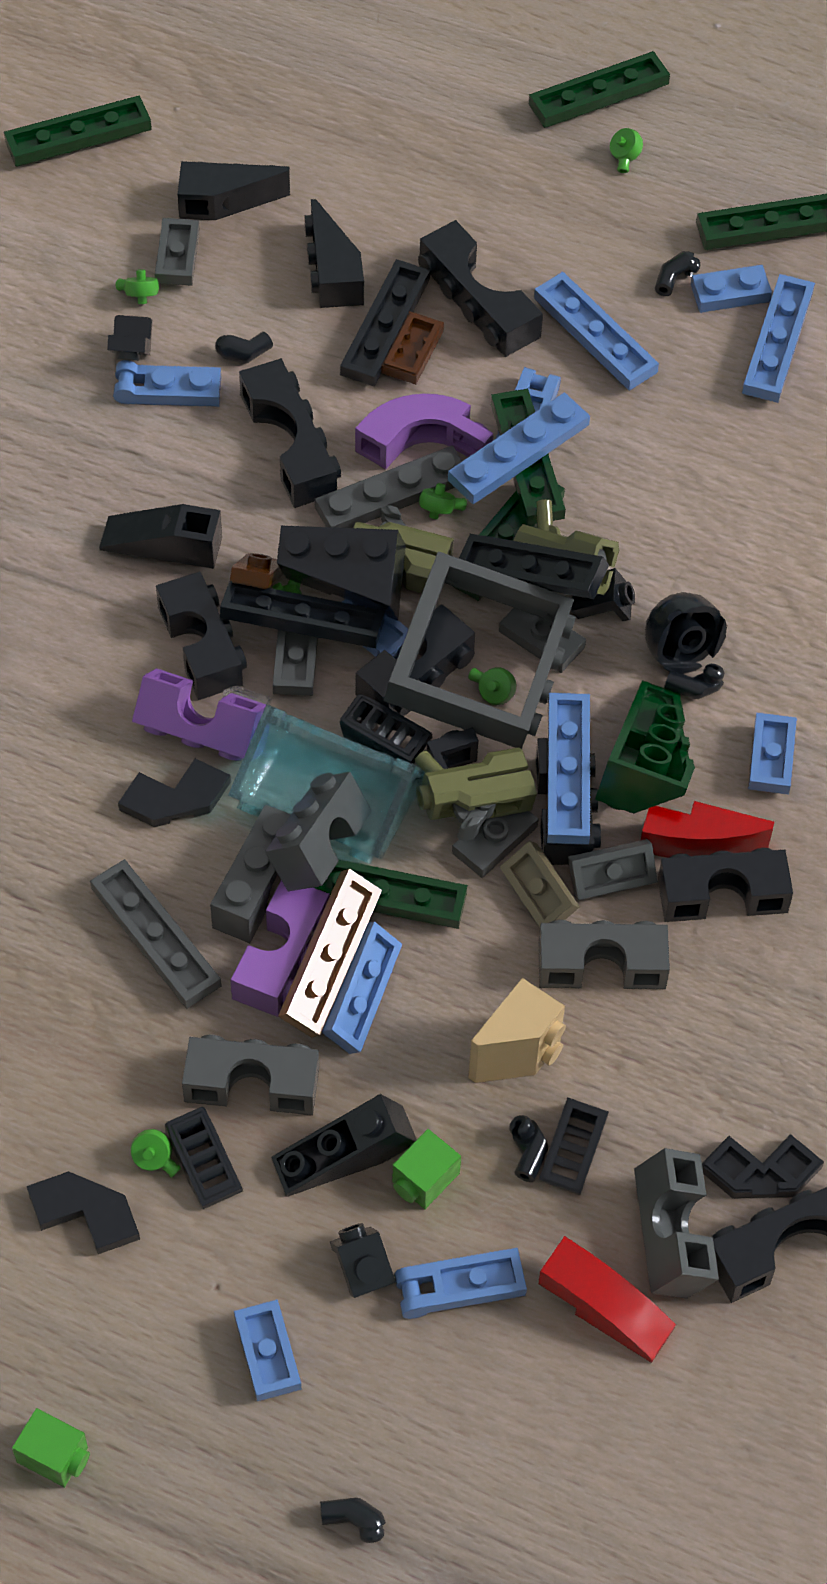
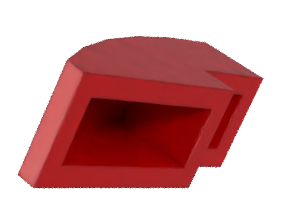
[641,801,775,858]
[538,1236,676,1363]

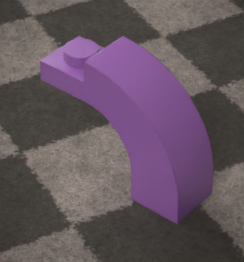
[355,394,493,469]

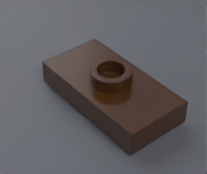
[382,311,444,385]
[230,553,283,589]

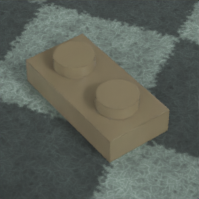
[500,841,580,927]

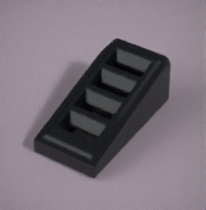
[340,694,433,766]
[539,1097,609,1195]
[165,1107,243,1209]

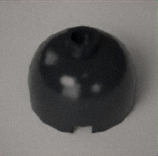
[645,592,727,674]

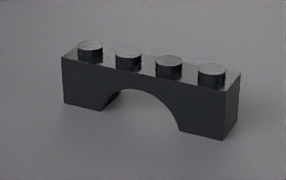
[418,220,543,357]
[239,358,341,508]
[712,1187,827,1303]

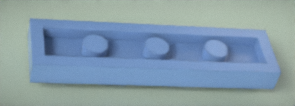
[534,272,659,391]
[742,274,815,403]
[448,392,590,505]
[547,693,590,844]

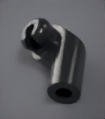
[655,251,701,296]
[215,332,273,364]
[664,663,725,699]
[509,1115,548,1182]
[320,1497,386,1543]

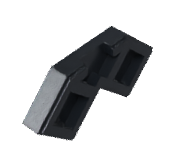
[118,758,231,827]
[702,1134,824,1199]
[27,1171,140,1254]

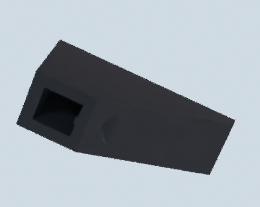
[177,161,290,220]
[304,199,364,308]
[99,504,222,569]
[271,1094,417,1196]

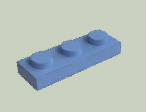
[322,921,402,1054]

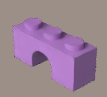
[132,668,268,761]
[231,880,330,1017]

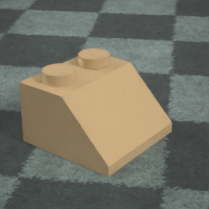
[468,978,566,1083]

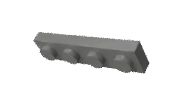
[315,445,462,528]
[90,859,222,1009]

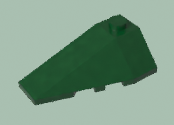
[595,680,695,814]

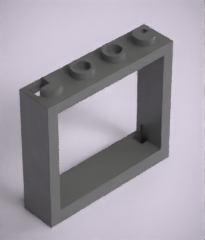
[383,551,576,749]

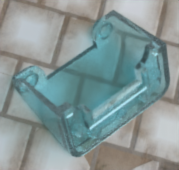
[228,704,425,864]

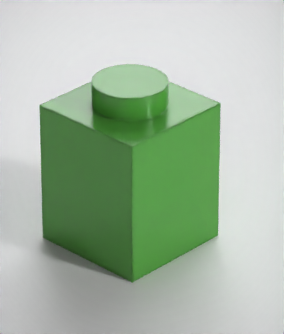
[392,1129,461,1209]
[12,1408,90,1488]

